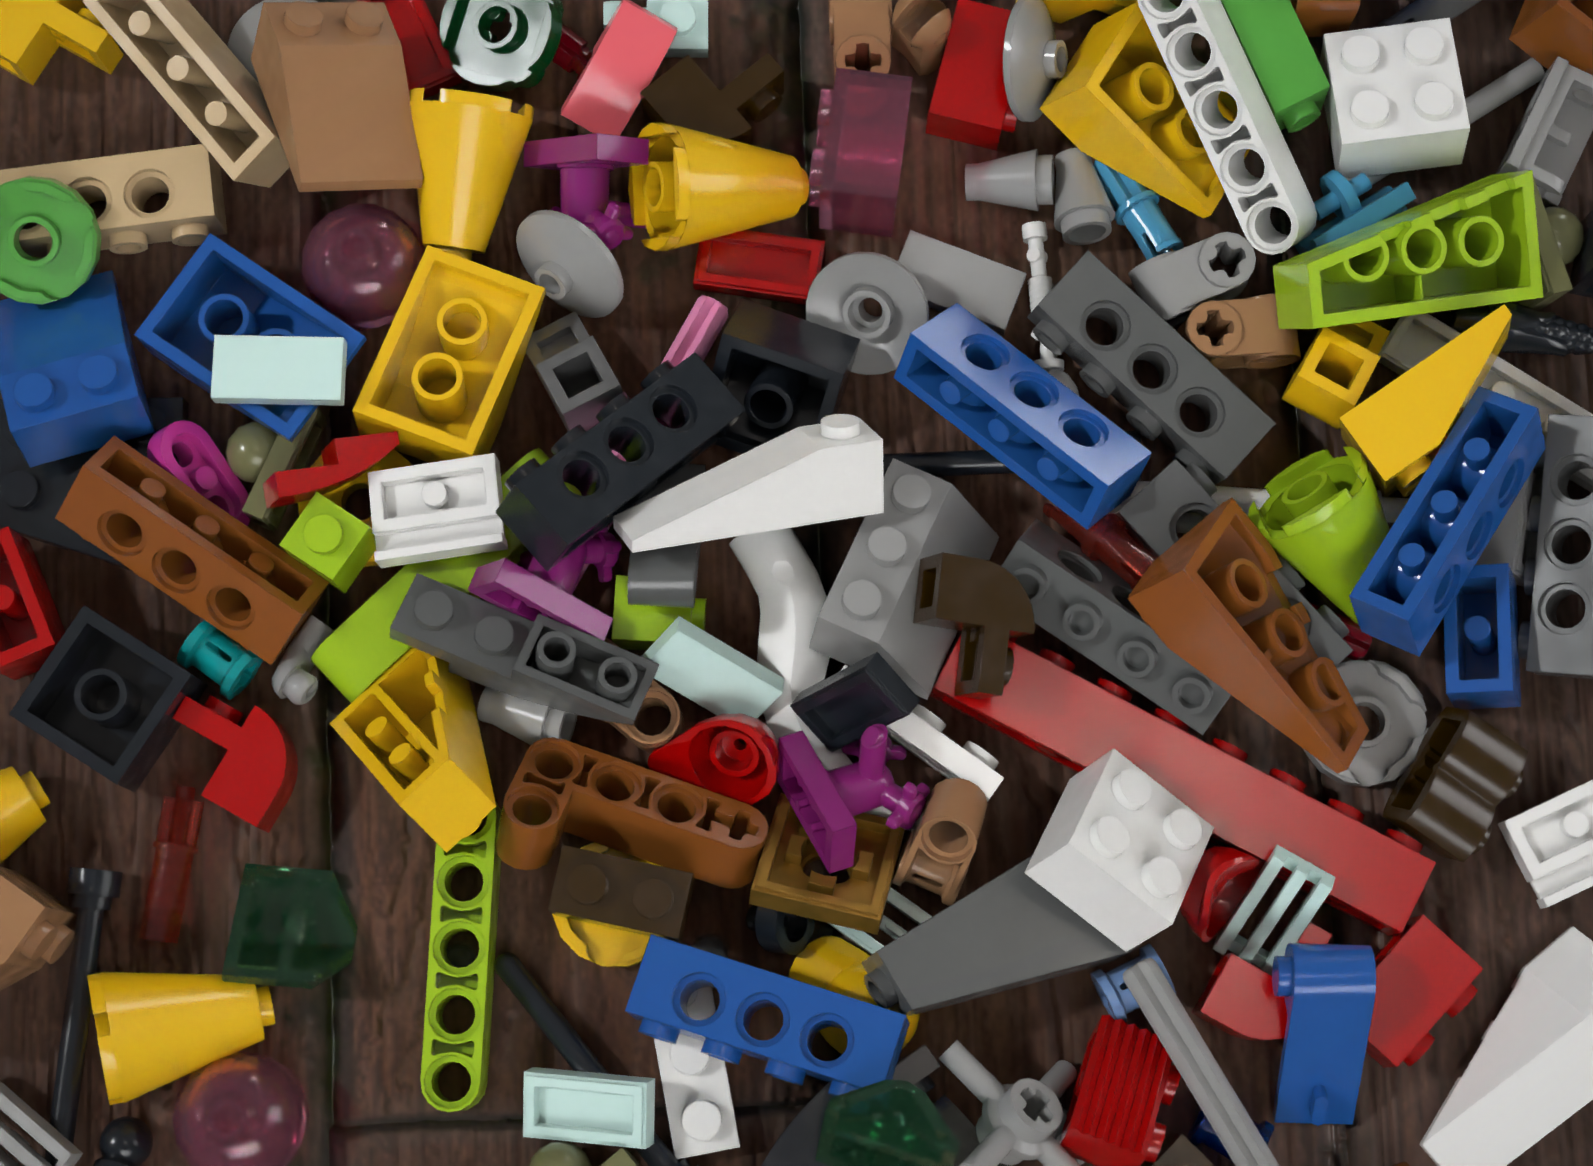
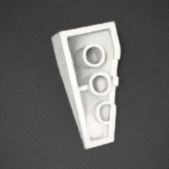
[613,414,884,553]
[1419,926,1593,1166]

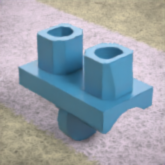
[1294,170,1416,255]

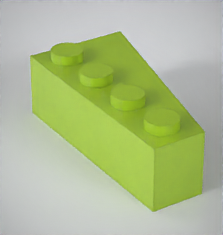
[1273,170,1543,329]

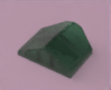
[222,863,358,989]
[815,1079,960,1166]

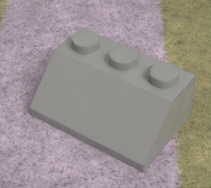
[809,458,999,700]

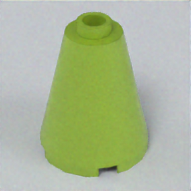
[1248,446,1390,625]

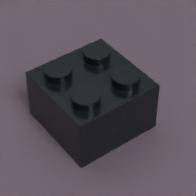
[9,605,208,792]

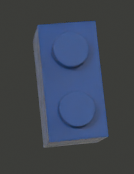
[1444,563,1521,709]

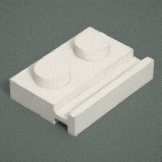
[368,453,508,568]
[1498,779,1593,909]

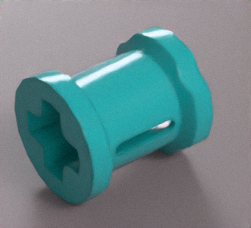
[177,620,263,700]

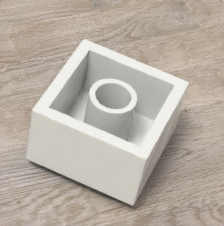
[1320,18,1470,178]
[1024,748,1214,952]

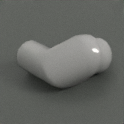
[272,614,335,705]

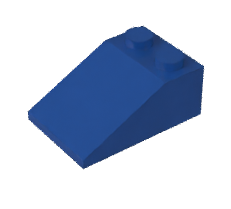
[134,233,367,443]
[0,270,155,468]

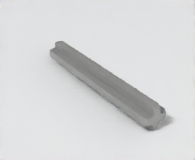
[1123,958,1280,1166]

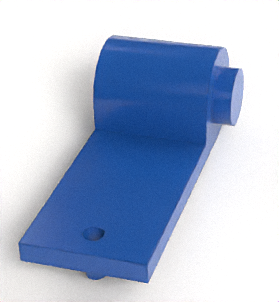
[1272,943,1376,1126]

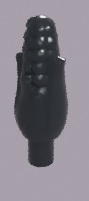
[1450,302,1593,357]

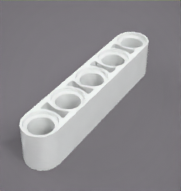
[1137,0,1317,255]

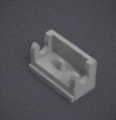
[1496,56,1593,208]

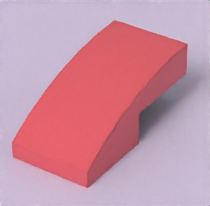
[560,0,677,136]

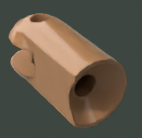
[890,0,952,76]

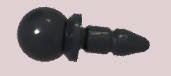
[93,1116,153,1166]

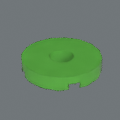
[0,176,102,305]

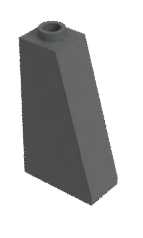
[861,855,1140,1017]

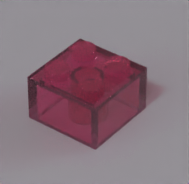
[808,68,913,237]

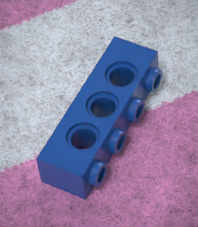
[894,303,1152,530]
[1349,386,1546,657]
[625,934,910,1106]

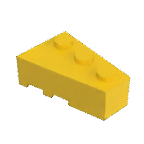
[329,647,496,853]

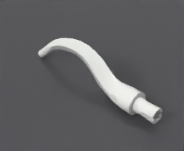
[729,528,919,831]

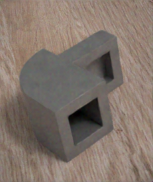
[526,311,623,432]

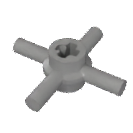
[938,1040,1081,1166]

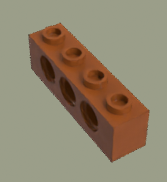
[55,435,329,665]

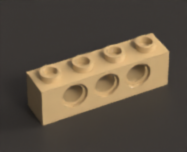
[0,144,227,258]

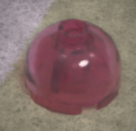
[302,203,424,332]
[172,1051,310,1166]

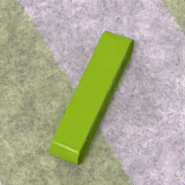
[311,448,582,703]
[420,801,502,1112]

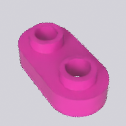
[147,420,251,526]

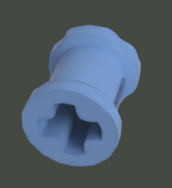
[1090,944,1176,1022]

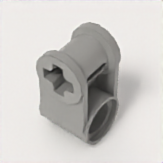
[1128,232,1256,327]

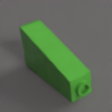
[1221,0,1330,133]

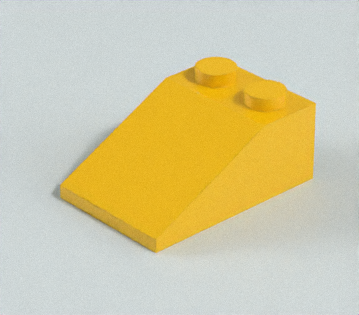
[1039,1,1250,219]
[352,245,546,463]
[1339,304,1512,497]

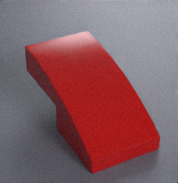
[263,431,400,509]

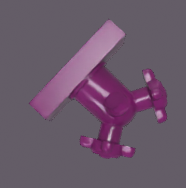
[524,133,649,250]
[468,526,622,641]
[777,724,930,874]

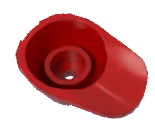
[648,713,780,805]
[1180,846,1264,942]

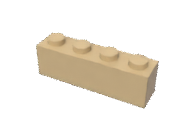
[82,0,290,188]

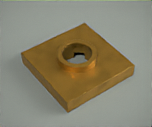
[749,793,905,935]

